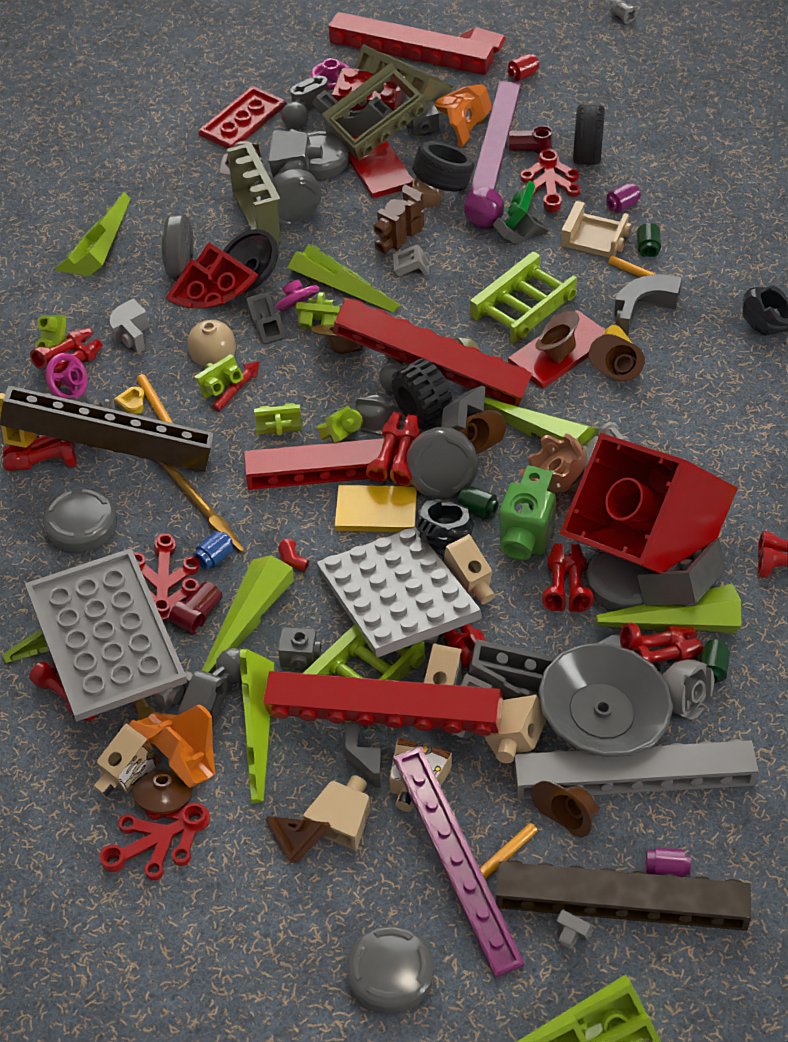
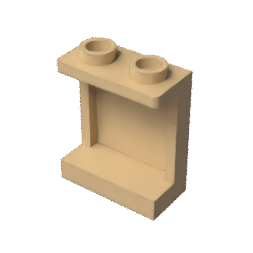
[561,201,632,258]

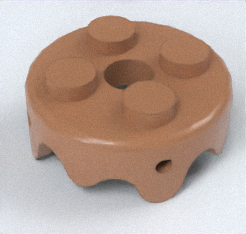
[520,433,587,494]

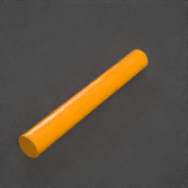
[608,255,657,277]
[136,374,173,423]
[480,823,538,880]

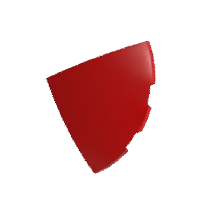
[166,242,258,308]

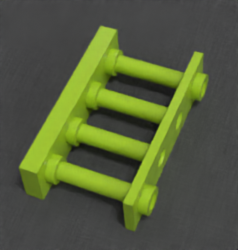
[470,251,577,344]
[304,624,425,725]

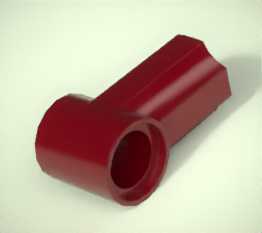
[509,125,553,154]
[169,581,223,635]

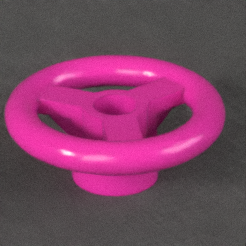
[311,58,350,89]
[276,280,319,311]
[46,353,88,399]

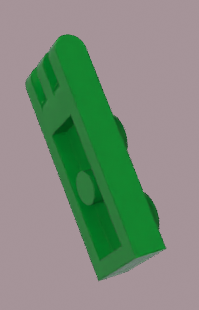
[505,181,536,229]

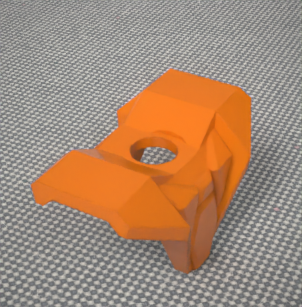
[434,84,493,147]
[129,704,216,788]

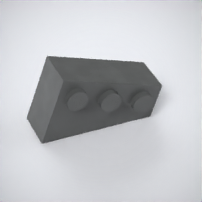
[637,539,726,607]
[468,639,556,723]

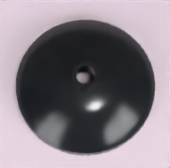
[223,229,279,293]

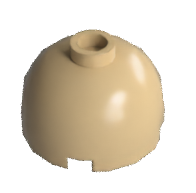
[187,320,236,366]

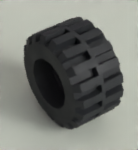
[391,358,453,429]

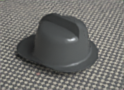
[355,394,400,436]

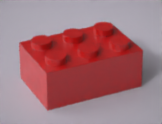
[332,68,406,112]

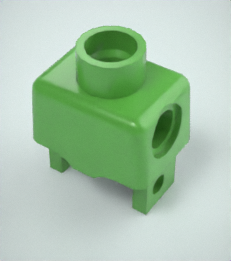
[499,465,556,560]

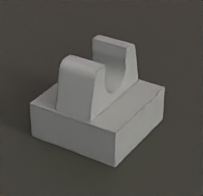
[557,910,593,950]

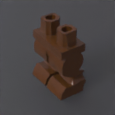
[373,184,424,254]

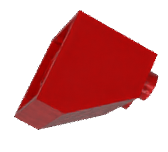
[559,432,738,574]

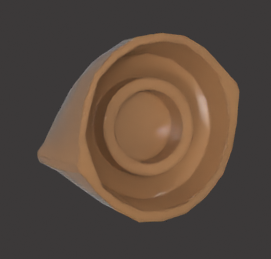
[411,178,443,208]

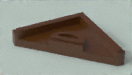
[265,817,331,863]

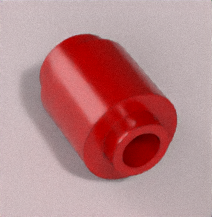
[507,54,540,81]

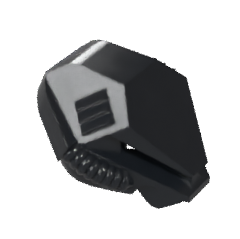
[742,286,788,336]
[415,499,474,550]

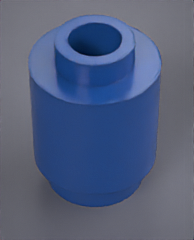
[193,531,233,570]

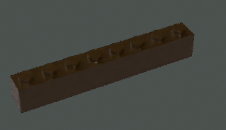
[0,385,214,472]
[496,860,751,931]

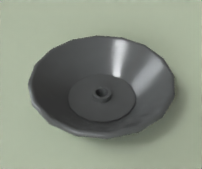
[538,643,673,757]

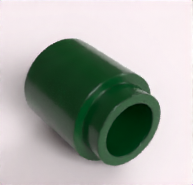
[637,223,661,257]
[457,486,499,519]
[700,640,730,684]

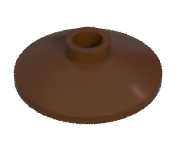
[133,769,193,814]

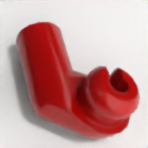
[278,539,310,572]

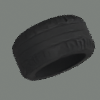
[573,104,605,165]
[412,142,474,192]

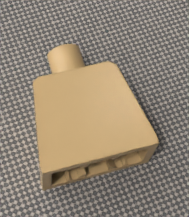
[443,535,495,604]
[484,695,546,763]
[303,776,370,851]

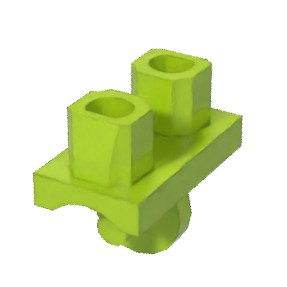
[296,292,340,329]
[35,315,67,348]
[194,354,243,399]
[254,403,302,436]
[317,406,363,443]

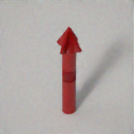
[212,361,260,412]

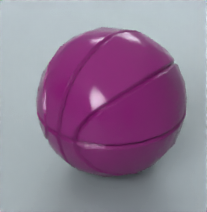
[464,187,504,228]

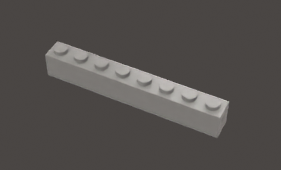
[514,739,758,800]

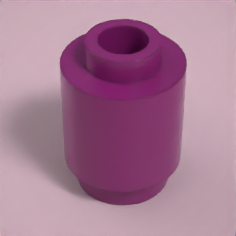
[606,183,641,213]
[645,847,691,877]

